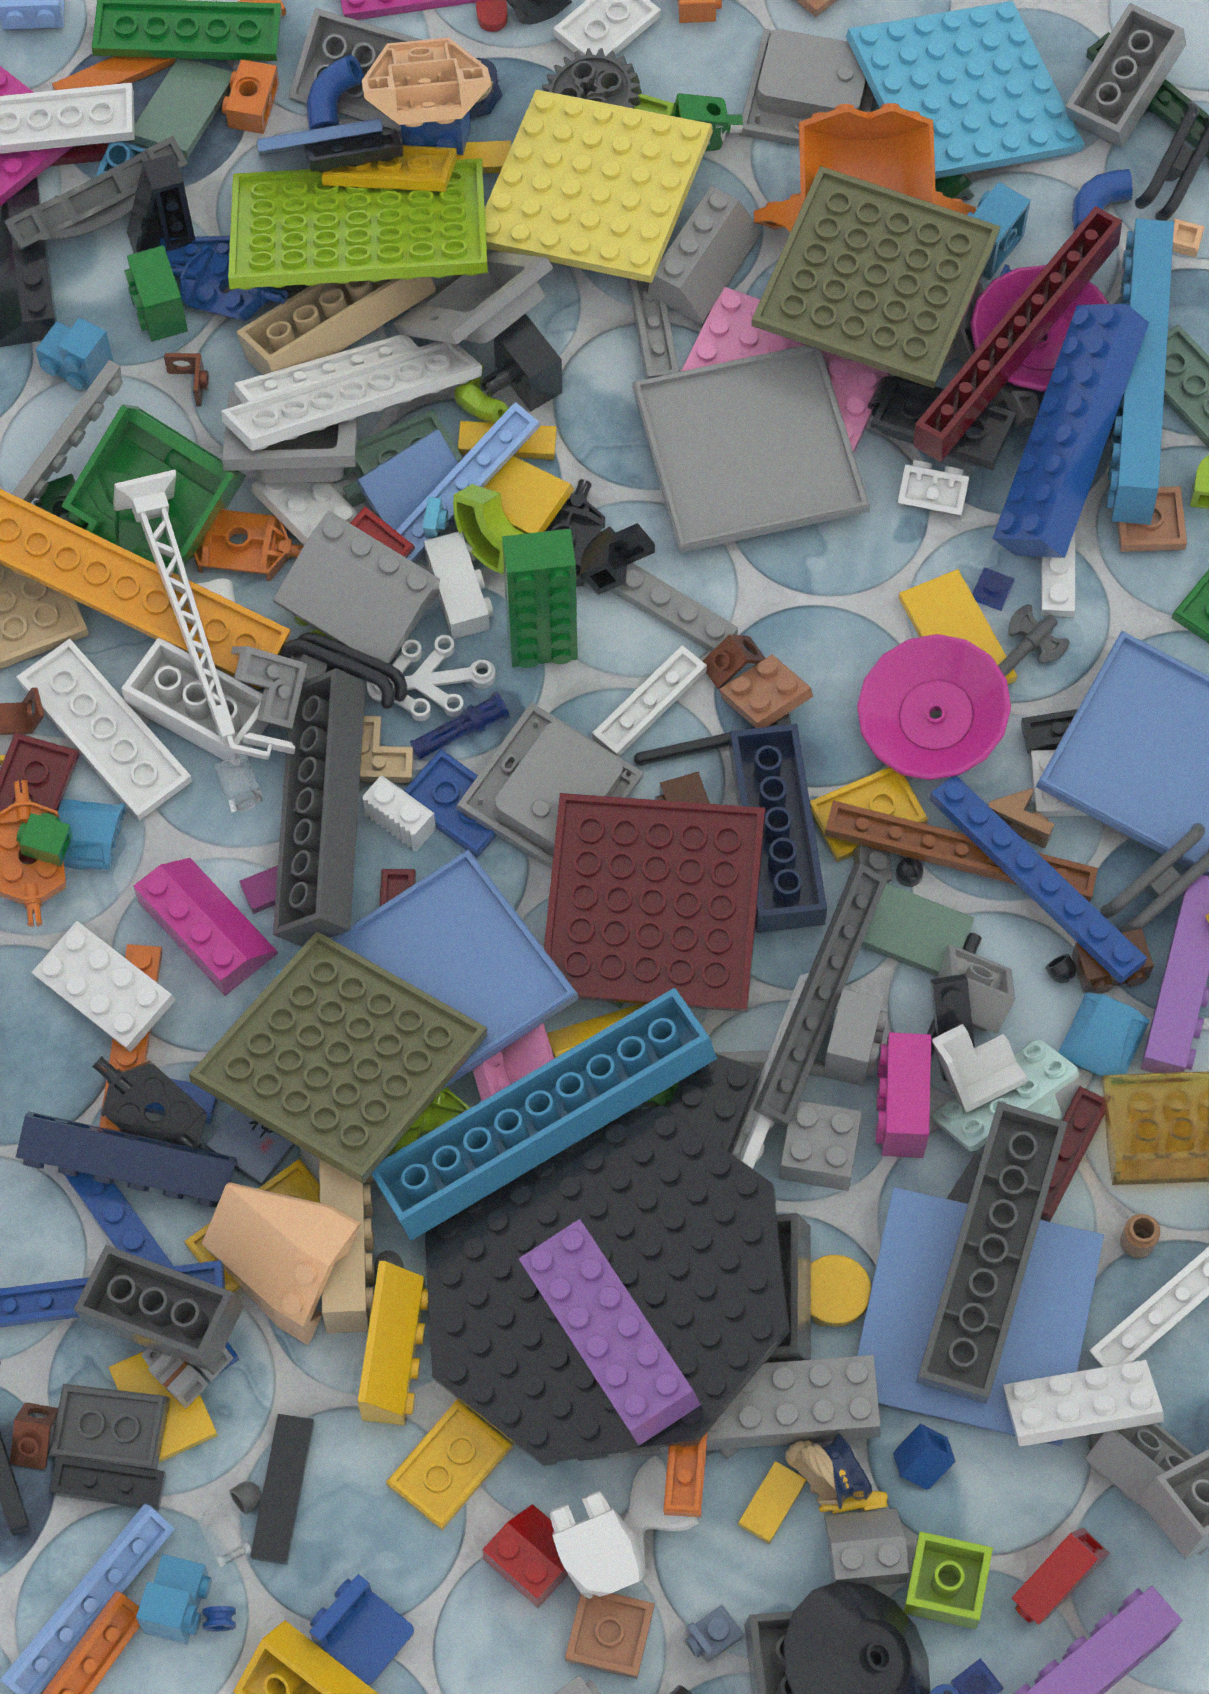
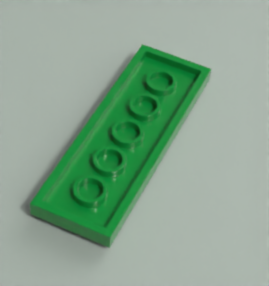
[92,0,282,61]

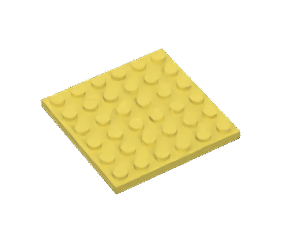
[485,90,713,283]

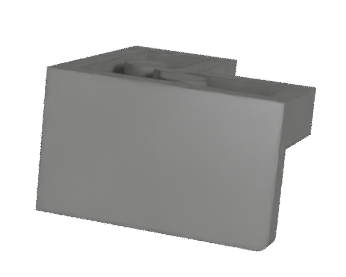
[231,646,307,729]

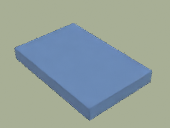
[355,429,458,530]

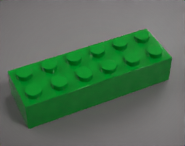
[502,529,578,668]

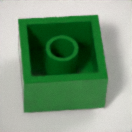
[124,245,188,342]

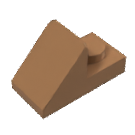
[988,788,1054,848]

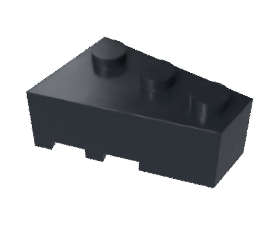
[127,154,195,253]

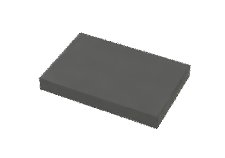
[49,1384,170,1470]

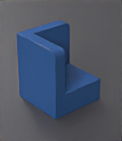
[893,1423,956,1490]

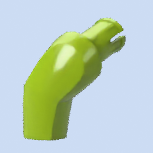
[454,363,509,423]

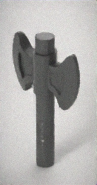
[998,604,1070,677]

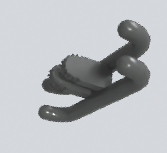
[1100,823,1209,933]

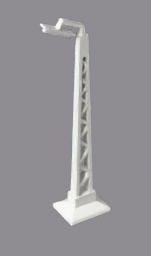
[113,470,295,760]

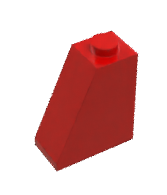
[1011,1527,1110,1625]

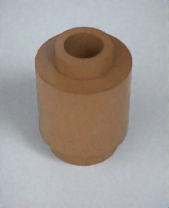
[1120,1214,1160,1258]

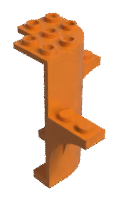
[754,103,976,232]

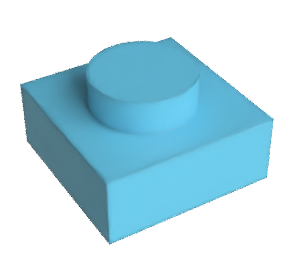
[422,497,448,539]

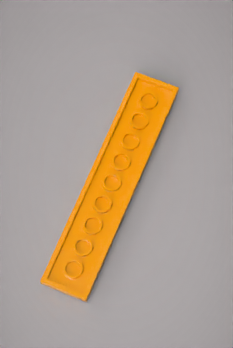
[0,489,291,690]

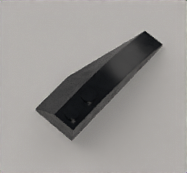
[0,177,57,347]

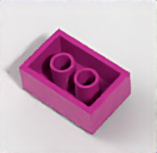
[875,1032,931,1158]

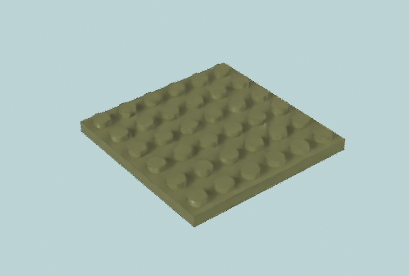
[751,166,1001,388]
[189,931,487,1184]

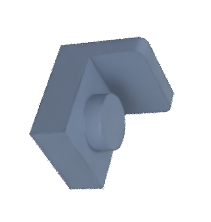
[685,1605,744,1663]

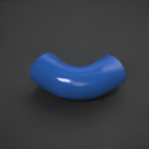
[307,55,364,130]
[1072,169,1133,231]

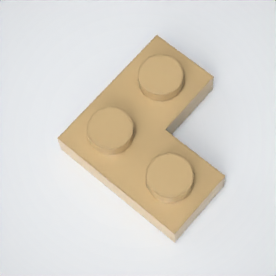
[360,716,414,783]

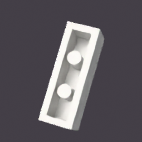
[424,531,494,640]

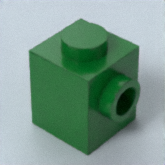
[16,813,73,866]

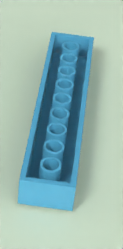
[1106,218,1174,525]
[371,988,717,1241]

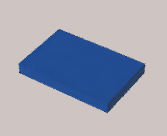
[403,749,497,858]

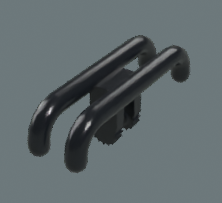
[1135,102,1209,221]
[279,632,407,709]

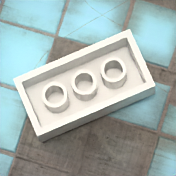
[121,638,268,768]

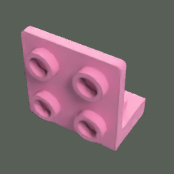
[472,1023,554,1101]

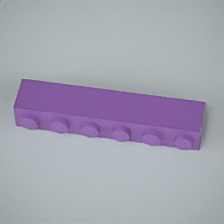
[1140,875,1209,1080]

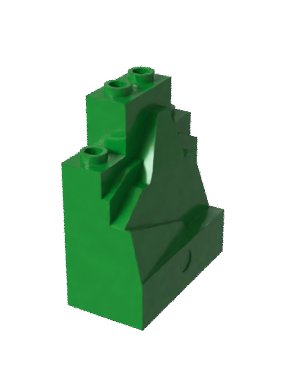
[62,404,247,575]

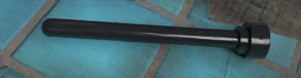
[634,714,791,766]

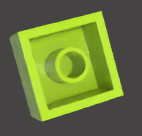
[903,1531,993,1630]

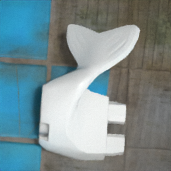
[550,1455,699,1599]

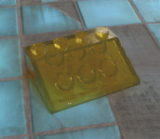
[1102,1071,1209,1185]

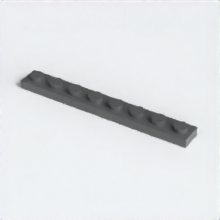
[753,863,888,1126]

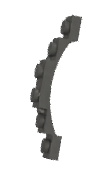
[5,136,188,250]
[953,281,1040,426]

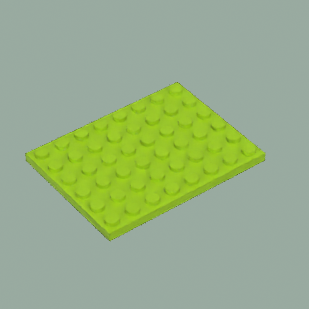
[228,158,488,290]

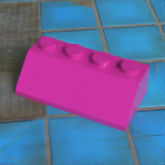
[133,858,278,996]

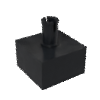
[479,313,562,412]

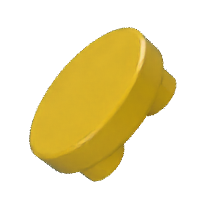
[811,1255,871,1327]

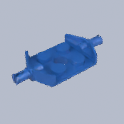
[169,245,288,321]

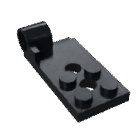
[868,375,1016,470]

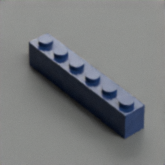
[15,1111,237,1207]

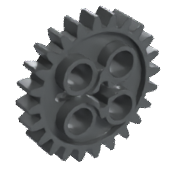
[542,48,642,109]

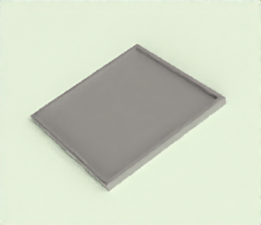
[632,345,870,553]

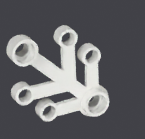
[366,635,496,721]

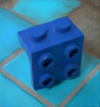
[309,1574,414,1685]

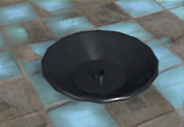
[783,1581,931,1694]

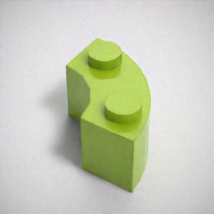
[453,484,525,574]

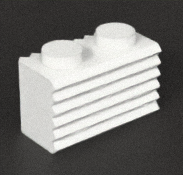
[363,776,436,851]

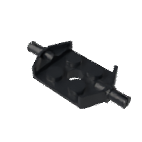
[545,479,605,587]
[92,1056,207,1150]

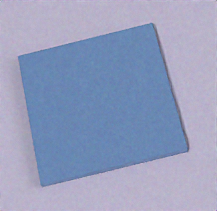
[1036,630,1209,876]
[331,849,579,1090]
[857,1187,1104,1447]

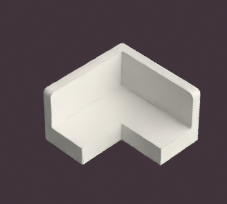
[931,1024,1028,1113]

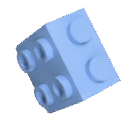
[0,0,65,30]

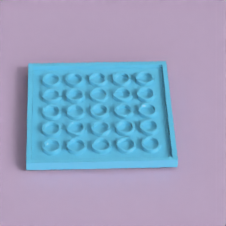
[846,1,1085,179]

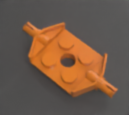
[193,509,304,581]
[0,780,66,927]

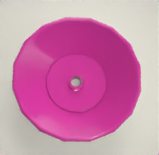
[970,265,1109,392]
[857,634,1011,780]

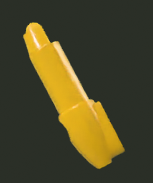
[819,1491,888,1514]

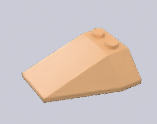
[362,37,491,127]
[202,1182,361,1345]

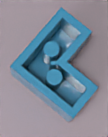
[35,317,114,390]
[136,1554,212,1644]

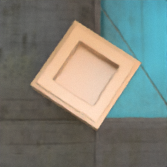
[1172,218,1205,258]

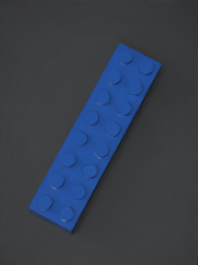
[992,304,1149,558]

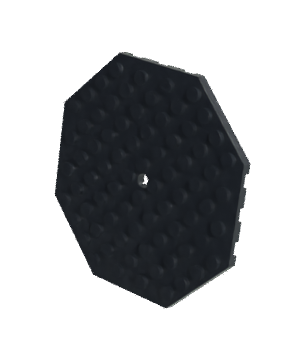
[425,1105,790,1466]

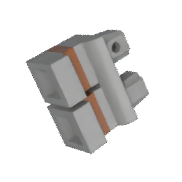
[142,1347,233,1409]

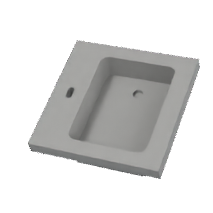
[739,29,874,146]
[393,250,553,344]
[222,391,358,484]
[457,702,644,869]

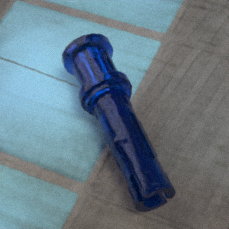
[410,691,510,760]

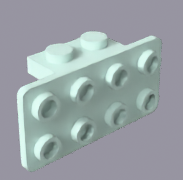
[933,1040,1079,1151]

